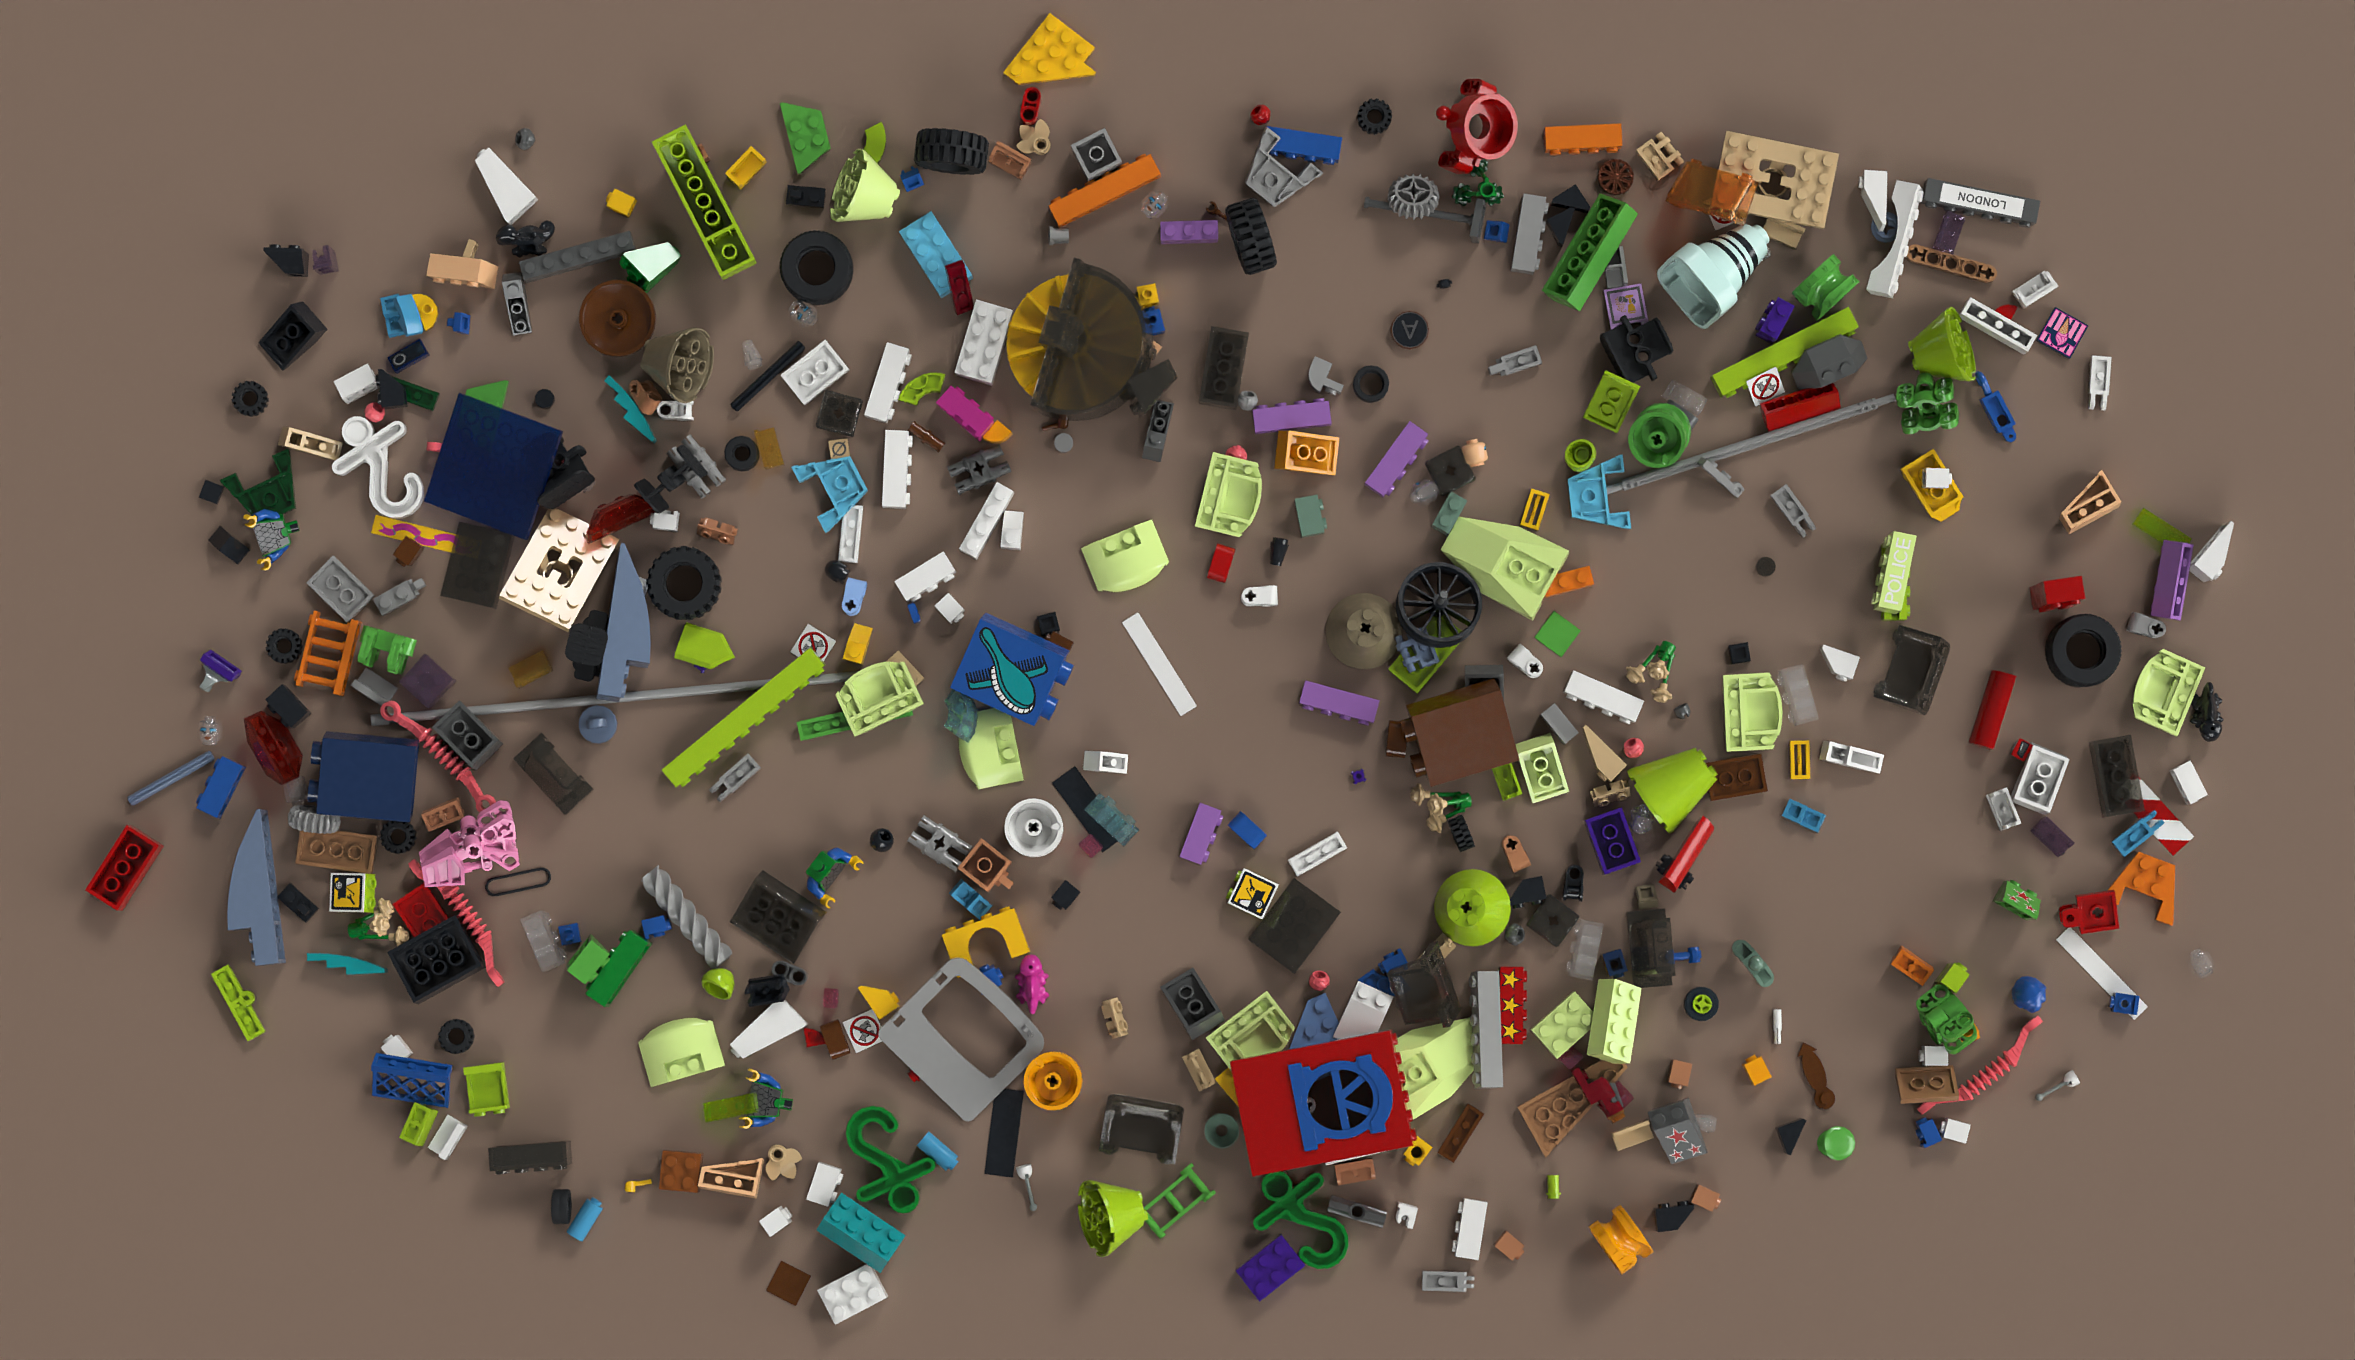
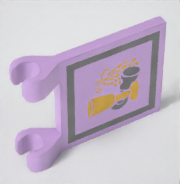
[1603,284,1649,329]

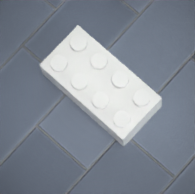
[955,299,1014,386]

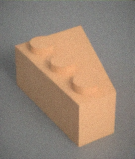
[426,253,498,289]
[2059,470,2121,534]
[698,1158,764,1199]

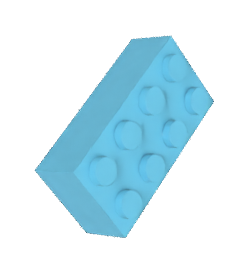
[899,211,973,298]

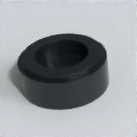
[535,389,555,409]

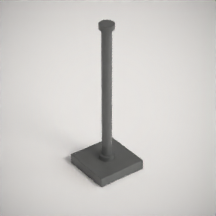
[1364,197,1486,244]

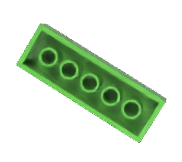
[1542,193,1638,311]

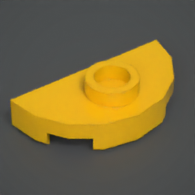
[412,294,439,331]

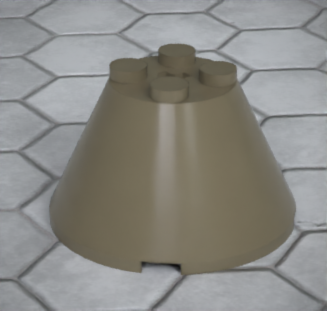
[640,327,714,403]
[1326,593,1402,670]

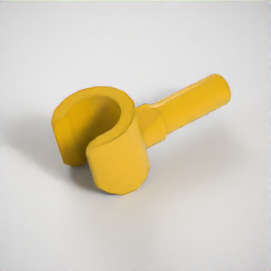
[625,1179,652,1192]

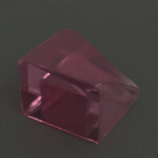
[1559,1047,1583,1070]

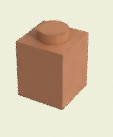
[1667,1059,1692,1089]
[1689,1184,1721,1212]
[1493,1230,1524,1261]

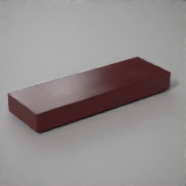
[944,260,974,315]

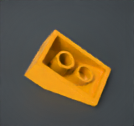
[1274,431,1339,476]

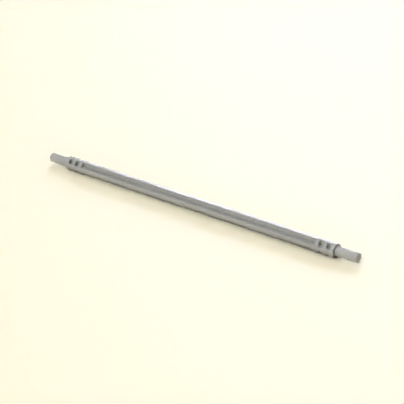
[1606,394,1896,495]

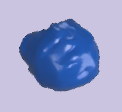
[2012,976,2046,1013]

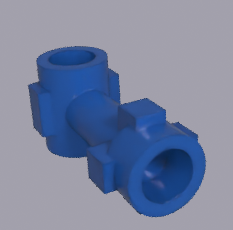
[1664,947,1702,964]

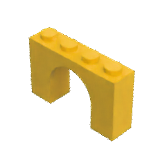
[942,906,1030,978]

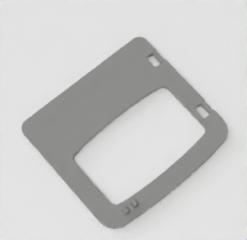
[878,957,1044,1121]

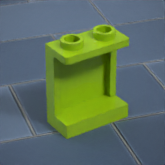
[463,1062,510,1117]

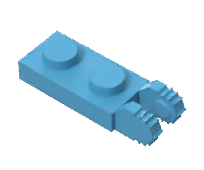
[2111,810,2165,857]

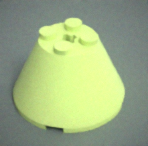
[830,148,900,222]

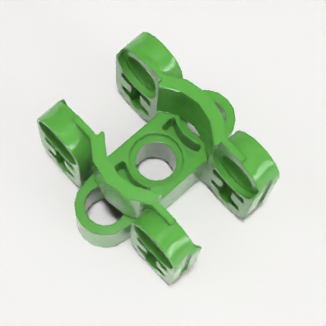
[1896,373,1959,434]
[358,625,417,675]
[1916,984,1977,1054]

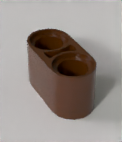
[1386,720,1407,758]
[820,1019,851,1060]

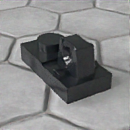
[786,185,826,208]
[277,883,319,923]

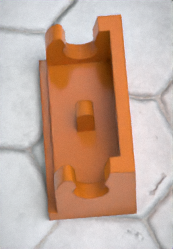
[1891,945,1934,986]

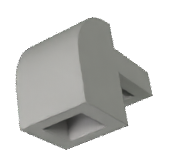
[1308,356,1344,395]

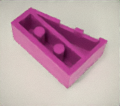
[936,386,994,442]

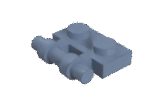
[1395,627,1439,673]

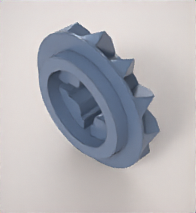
[1871,212,1898,243]

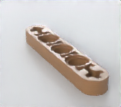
[1906,244,1997,283]

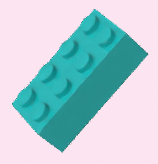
[816,1193,906,1273]

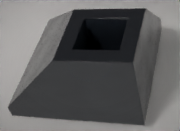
[263,244,309,277]

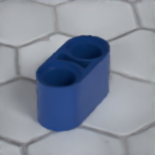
[1228,811,1267,849]

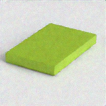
[1583,370,1640,433]

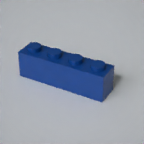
[1267,126,1342,165]

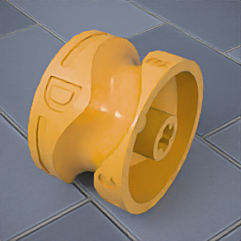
[1024,1051,1083,1110]
[1588,1205,1653,1274]

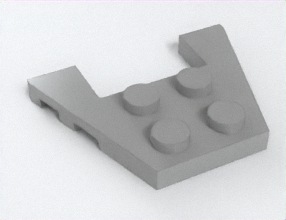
[1244,127,1323,207]

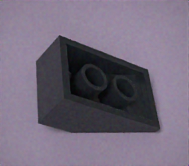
[258,301,328,371]

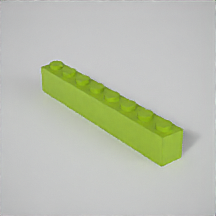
[1710,307,1859,398]

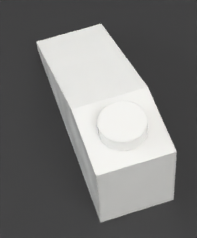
[1858,170,1887,232]

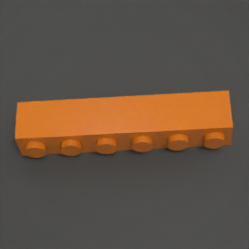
[1048,154,1161,228]

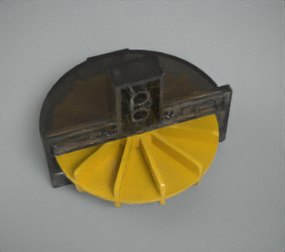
[1007,258,1157,421]

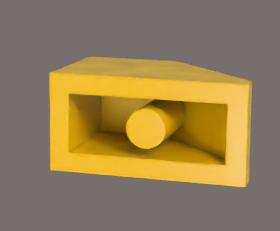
[843,623,873,665]
[858,986,900,1020]

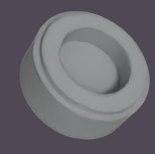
[1054,433,1073,453]

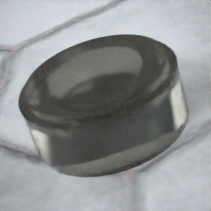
[1756,557,1776,577]

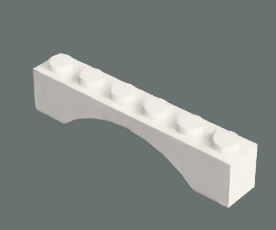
[1866,180,1924,298]

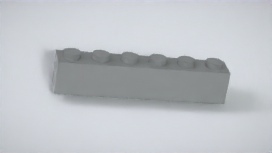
[1469,971,1503,1089]

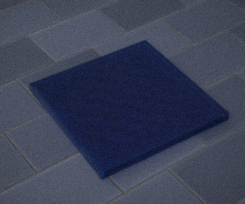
[424,393,563,540]

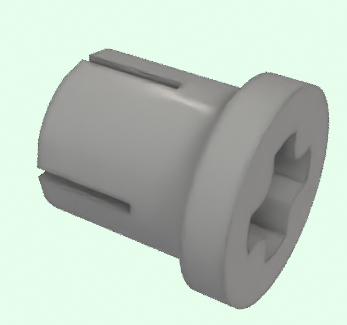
[1048,226,1069,245]

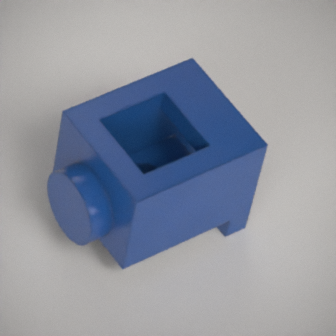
[641,915,672,939]
[1378,948,1409,976]
[2109,993,2140,1015]
[1915,1117,1942,1148]

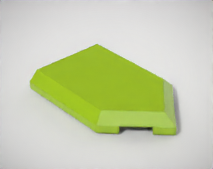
[674,622,735,670]

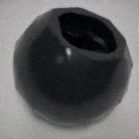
[869,828,894,852]

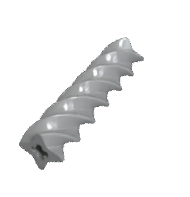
[641,865,732,969]

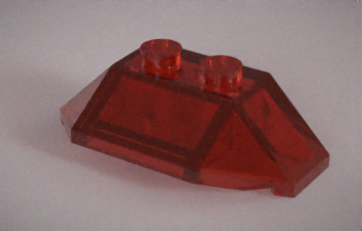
[586,494,656,544]
[244,711,303,786]

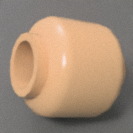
[1461,439,1488,467]

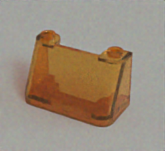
[1665,159,1758,226]

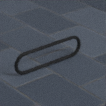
[485,868,551,896]

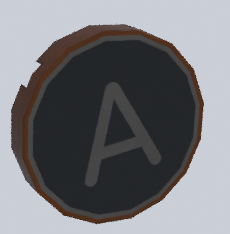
[1391,311,1429,350]

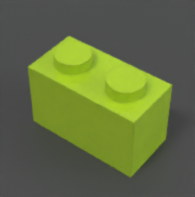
[1934,962,1970,993]

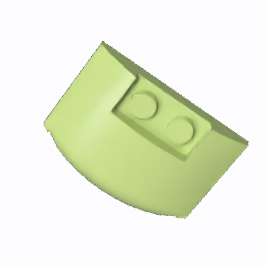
[1195,452,1262,537]
[1081,520,1169,592]
[2133,649,2205,737]
[836,661,924,737]
[1722,672,1783,752]
[959,708,1024,789]
[1206,991,1295,1071]
[638,1018,725,1087]

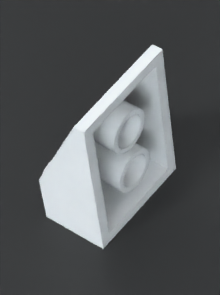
[2189,521,2234,583]
[2011,745,2069,815]
[1333,981,1393,1040]

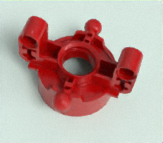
[1436,79,1518,174]

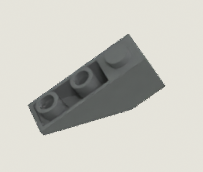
[502,272,532,336]
[1142,399,1174,462]

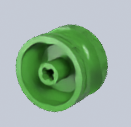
[1791,254,1860,321]
[1628,403,1691,468]

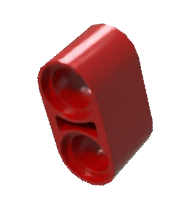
[1020,87,1041,126]
[1207,543,1236,583]

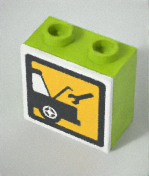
[1226,868,1279,920]
[329,873,376,913]

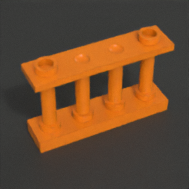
[294,611,362,697]

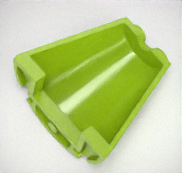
[1627,748,1718,834]

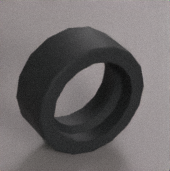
[1353,365,1389,403]

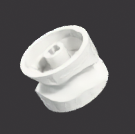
[1004,798,1063,857]

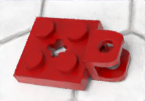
[2059,890,2119,934]

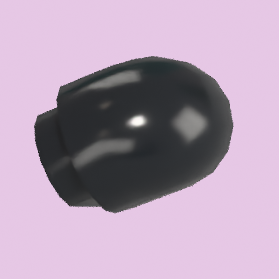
[825,560,850,584]

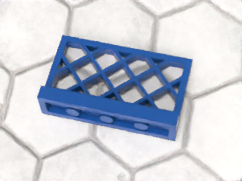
[371,1053,452,1108]

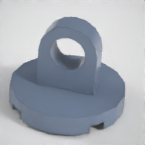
[579,705,618,744]

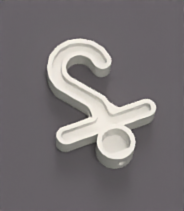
[332,416,424,519]

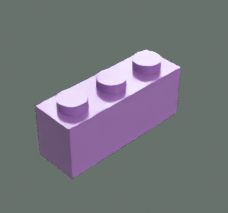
[1160,220,1218,244]
[1180,803,1223,865]

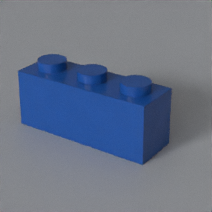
[196,756,246,819]

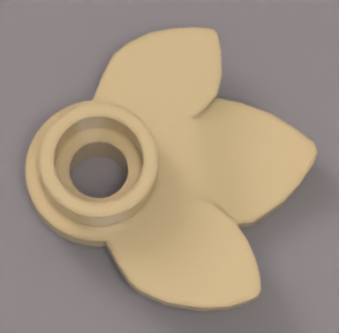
[1016,119,1051,155]
[766,1145,802,1181]

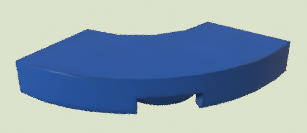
[1358,969,1411,996]

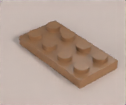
[295,831,378,874]

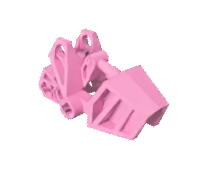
[419,800,520,887]

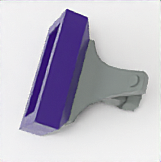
[200,650,242,692]

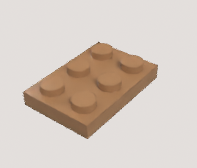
[1895,1065,1959,1104]

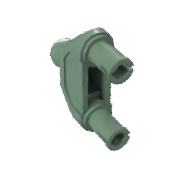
[1731,940,1774,987]

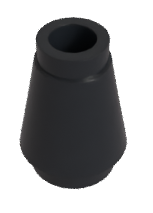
[1270,537,1289,566]

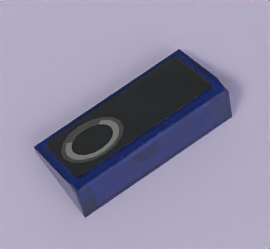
[387,338,430,374]

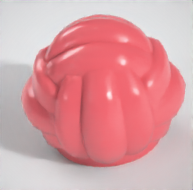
[364,402,385,423]
[1225,445,1247,460]
[1624,738,1644,758]
[1309,971,1330,991]

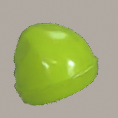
[1564,439,1596,472]
[701,968,735,1000]

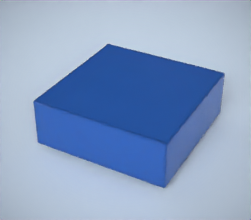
[907,603,921,624]

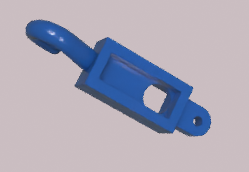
[1975,371,2016,442]

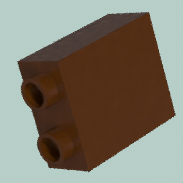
[1400,679,1519,787]

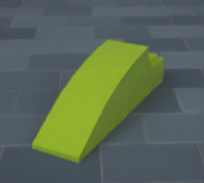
[652,124,757,280]

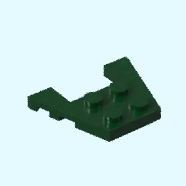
[220,448,296,515]

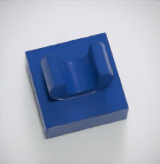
[900,166,924,192]
[447,312,471,334]
[558,923,582,946]

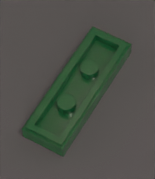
[379,376,440,411]

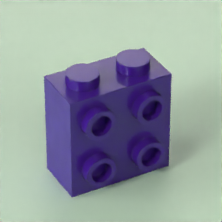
[1755,297,1795,344]

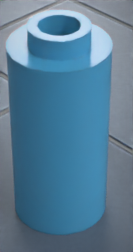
[917,1132,959,1171]
[566,1197,603,1242]

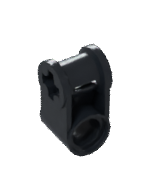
[1562,864,1584,902]

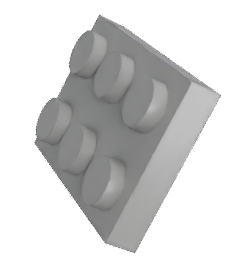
[306,555,375,623]

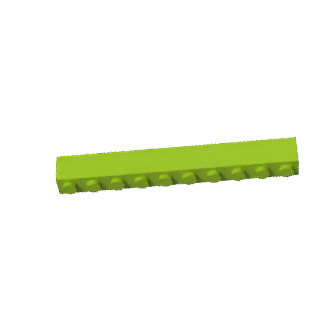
[662,647,826,788]

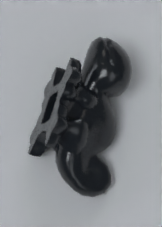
[496,220,555,258]
[2190,682,2224,742]

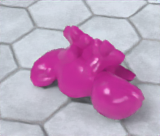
[1015,954,1049,1014]

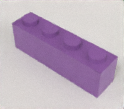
[1252,398,1331,434]
[1364,421,1429,498]
[2151,540,2194,620]
[1299,681,1380,726]

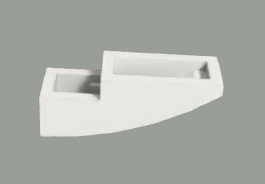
[1819,741,1884,774]

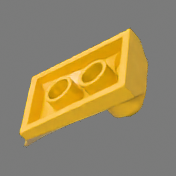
[1900,449,1964,522]

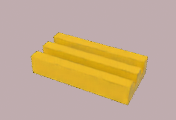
[1520,488,1550,531]
[1789,740,1810,779]

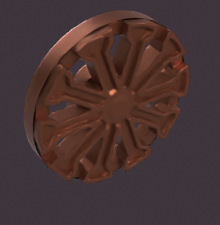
[1598,159,1634,195]

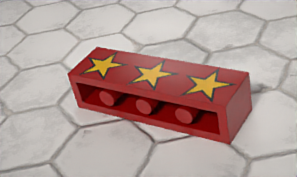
[1499,967,1527,1044]

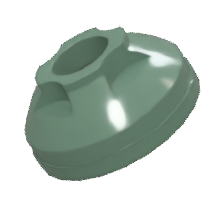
[1204,1113,1239,1149]

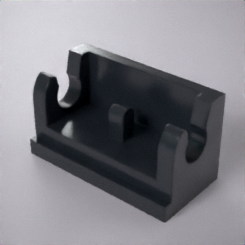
[745,974,790,1007]

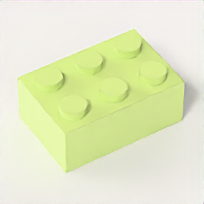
[1530,991,1593,1059]

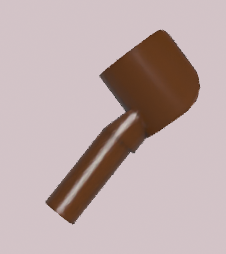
[1206,201,1227,221]
[1042,417,1069,431]

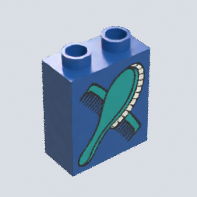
[950,613,1074,726]

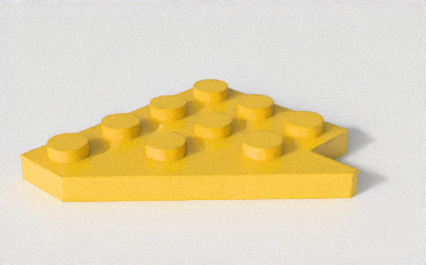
[1003,13,1096,85]

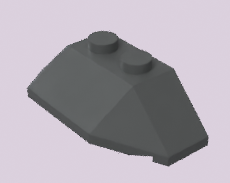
[1791,334,1868,389]

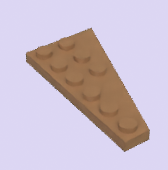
[1517,1060,1628,1158]

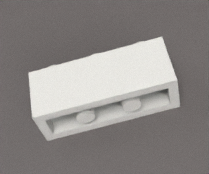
[894,551,956,603]
[1452,1198,1488,1260]

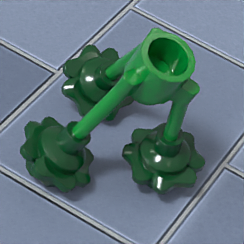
[1452,159,1504,206]

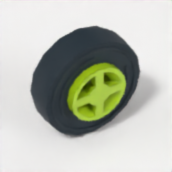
[1684,987,1719,1021]

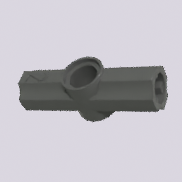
[1327,1195,1387,1228]

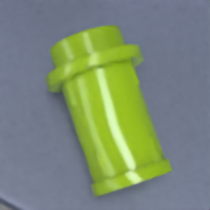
[1546,1175,1561,1199]

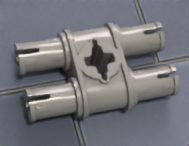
[666,434,726,499]
[907,815,972,873]

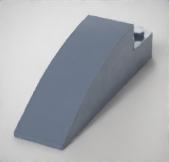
[596,543,651,702]
[227,809,286,966]

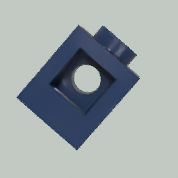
[1601,949,1628,979]

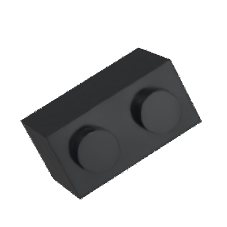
[265,684,311,729]

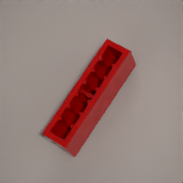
[1759,383,1841,432]
[1969,670,2017,750]
[1659,816,1714,893]

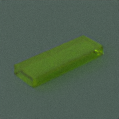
[2132,508,2192,544]
[703,1093,759,1122]

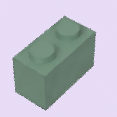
[1431,492,1467,536]
[1294,495,1327,538]

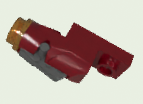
[1571,1067,1625,1124]

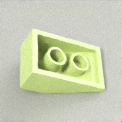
[1515,733,1569,803]

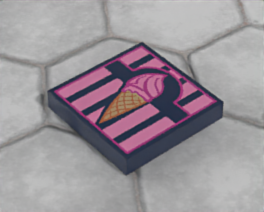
[2036,307,2089,359]

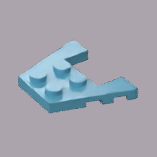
[1567,454,1631,529]
[791,456,868,533]

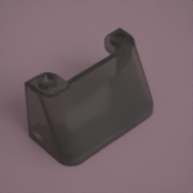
[1873,625,1950,715]
[1099,1094,1184,1164]

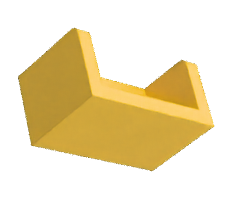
[725,146,767,190]

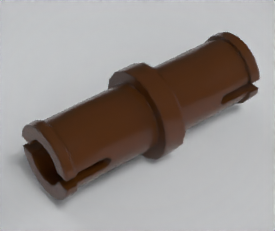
[907,421,945,453]

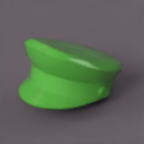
[1817,1126,1855,1160]

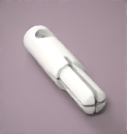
[1773,1009,1782,1044]

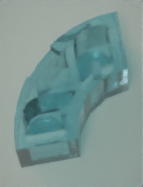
[944,690,978,743]
[1084,793,1139,847]

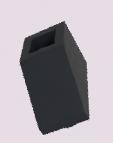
[376,369,408,409]
[1510,876,1547,909]
[1653,1201,1694,1232]

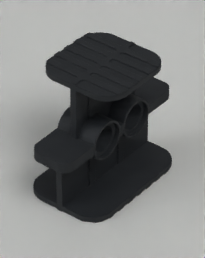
[1600,315,1674,383]
[522,432,595,509]
[634,445,708,514]
[565,610,609,682]

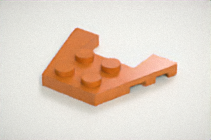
[2107,852,2175,926]

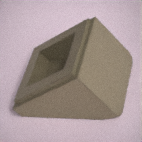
[1635,884,1658,910]

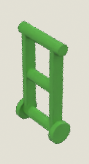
[1143,1163,1216,1239]

